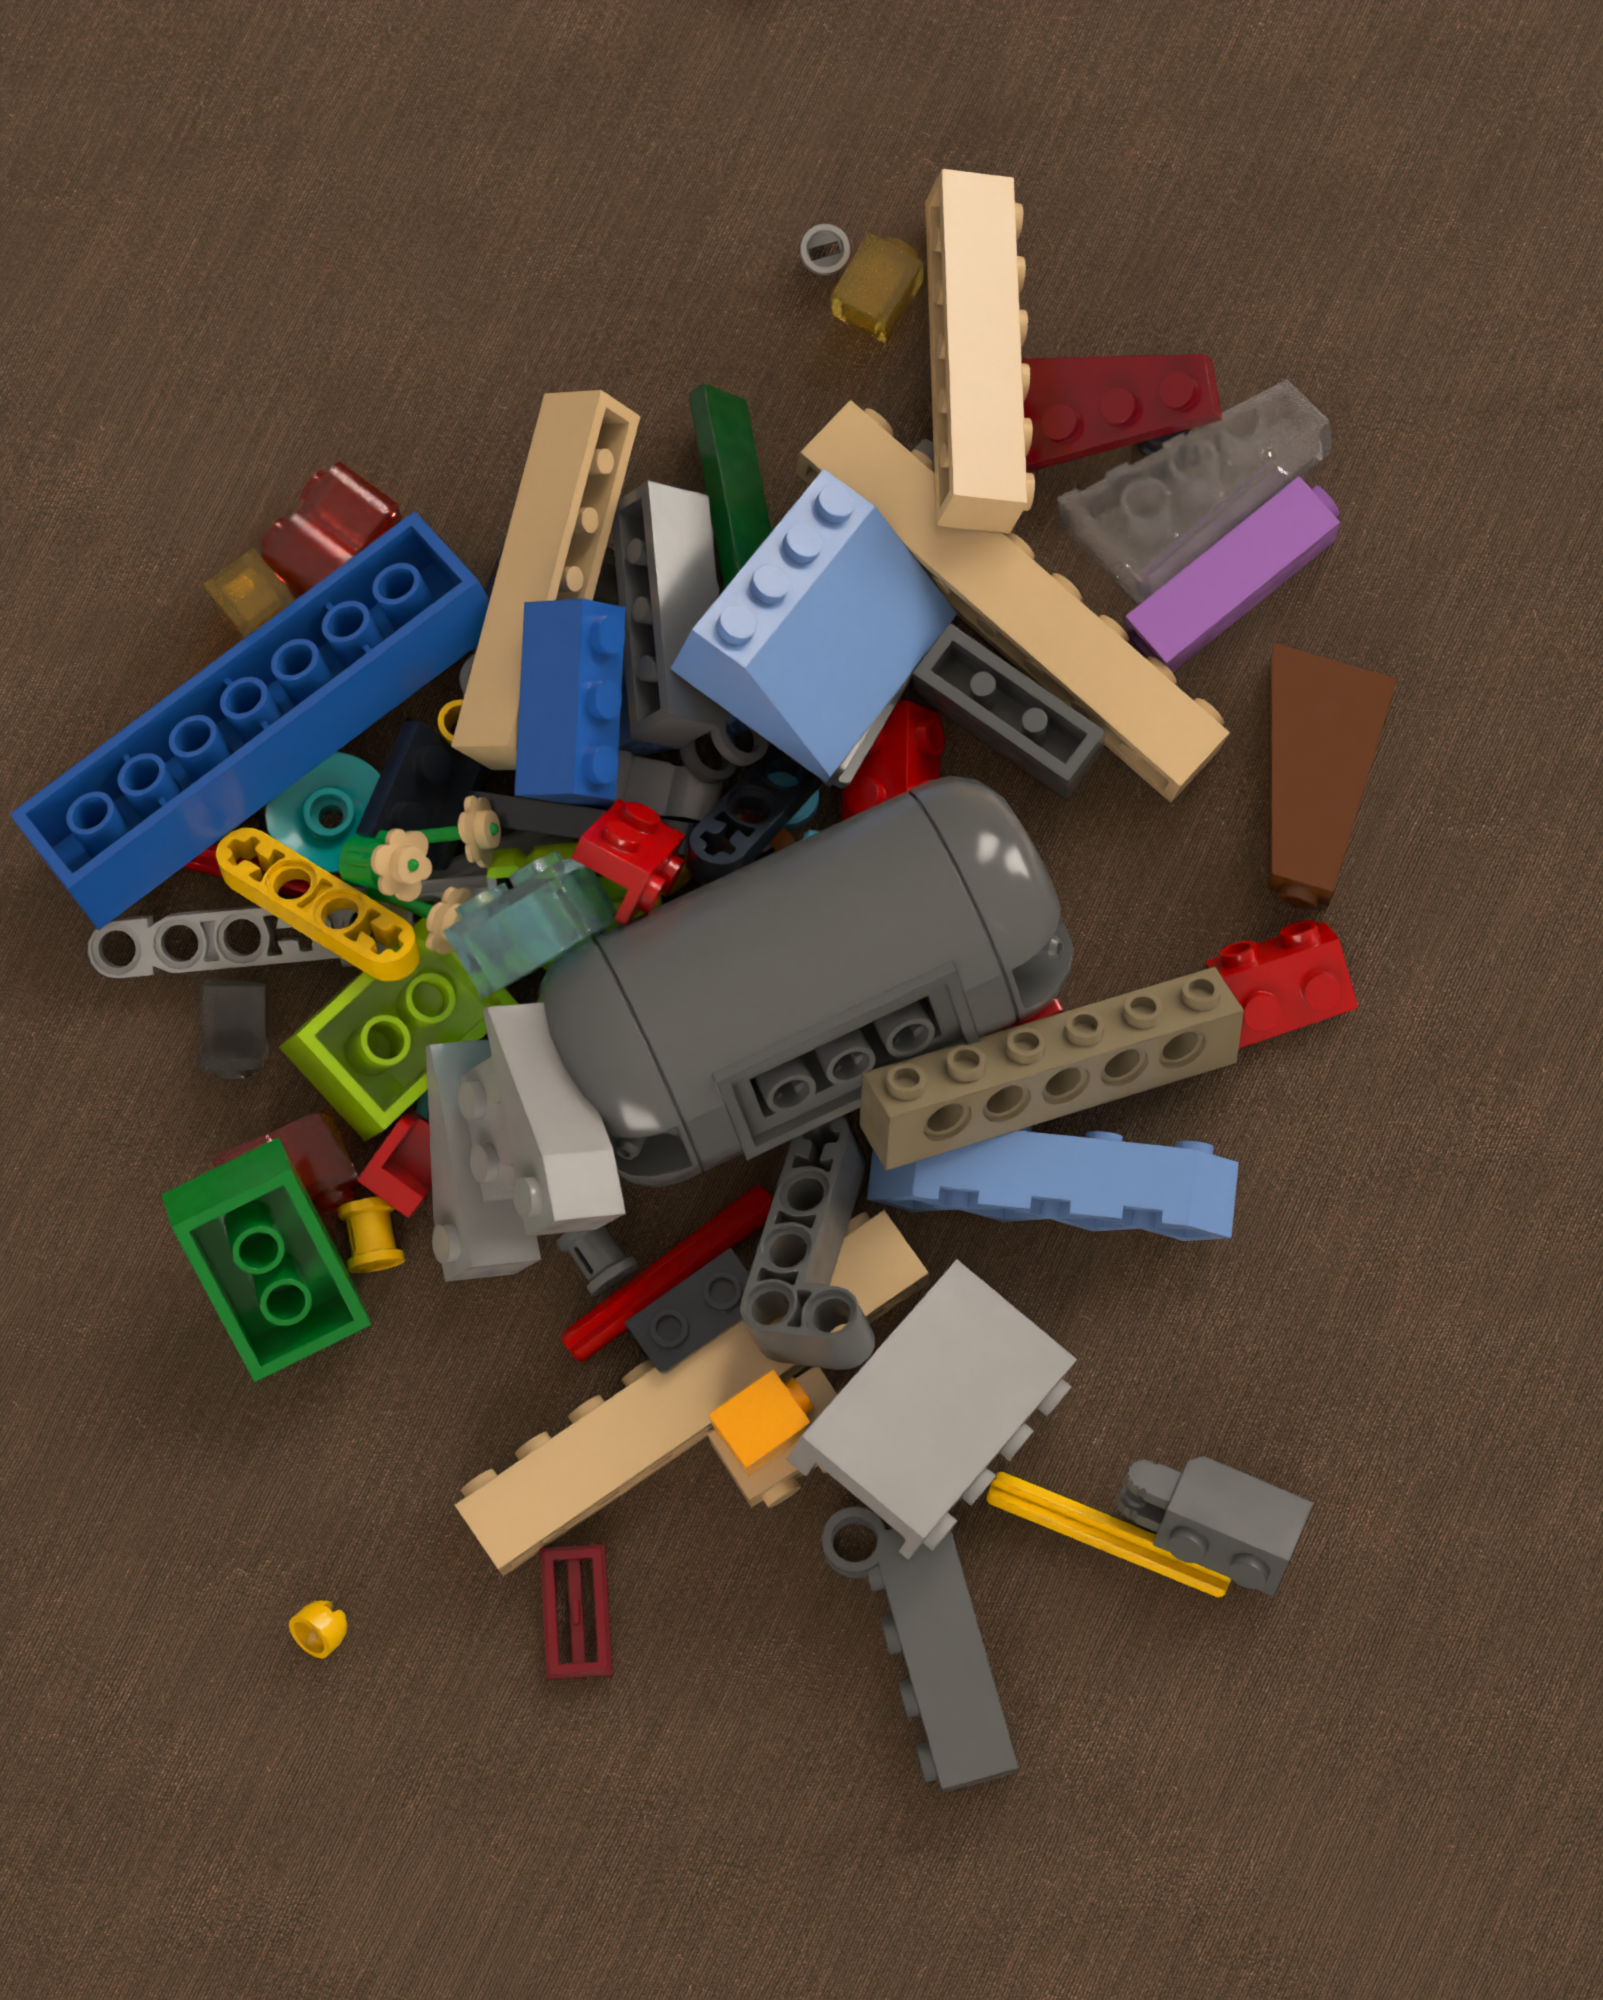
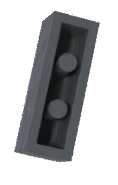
[913,623,1106,800]

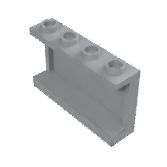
[786,1259,1077,1560]

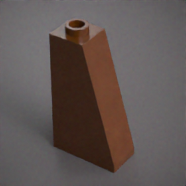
[1268,643,1398,909]

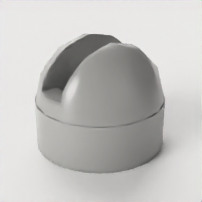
[800,224,850,276]

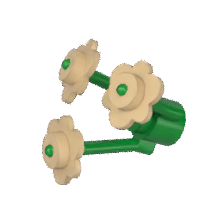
[339,796,501,955]

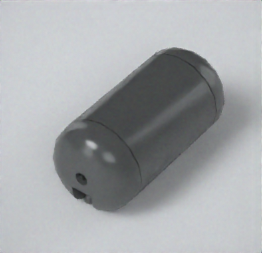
[537,776,1074,1188]

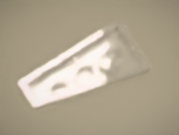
[1057,379,1332,605]

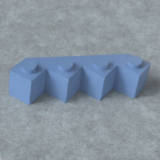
[867,1126,1239,1241]

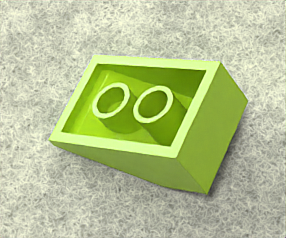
[279,917,518,1142]

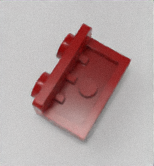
[841,700,945,821]
[571,799,686,926]
[1205,920,1359,1048]

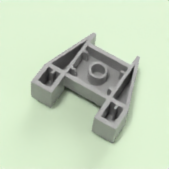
[426,1002,626,1282]

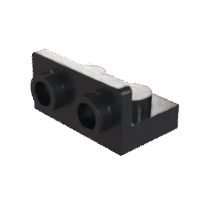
[355,721,491,870]
[624,1247,749,1374]

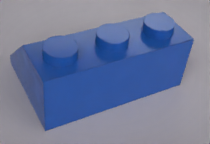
[515,599,625,809]

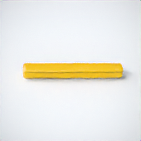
[987,1472,1231,1597]

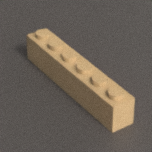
[925,169,1035,534]
[451,390,640,770]

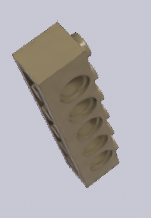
[859,967,1244,1171]

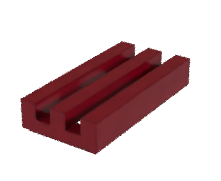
[540,1544,613,1681]

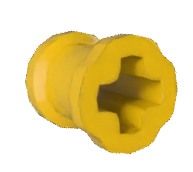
[337,1196,405,1273]

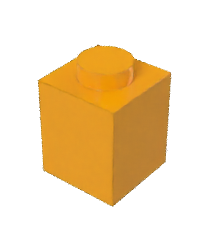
[708,1369,815,1476]

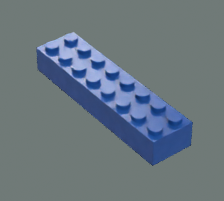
[9,511,490,931]

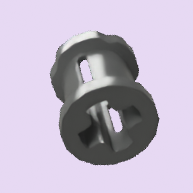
[555,1224,638,1297]

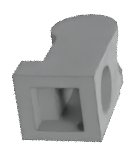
[601,750,724,824]

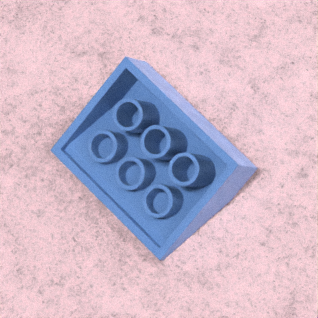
[670,469,957,783]

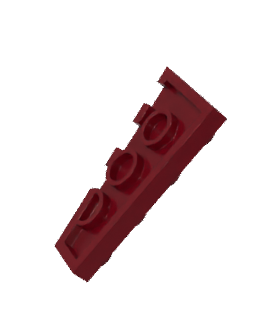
[1021,354,1223,473]

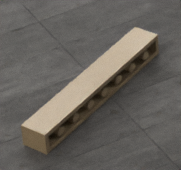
[795,400,1230,803]
[455,1210,929,1576]

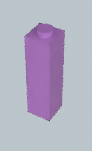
[1124,476,1340,673]

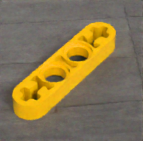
[216,828,421,981]

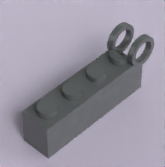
[612,481,769,784]
[822,1506,1018,1794]

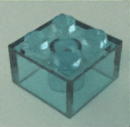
[443,851,617,999]

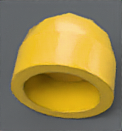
[289,1600,348,1659]

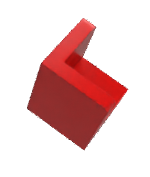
[357,1109,432,1218]

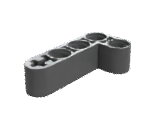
[740,1116,875,1370]

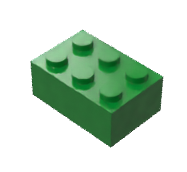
[161,1137,372,1382]

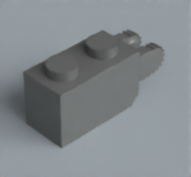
[1115,1456,1313,1597]

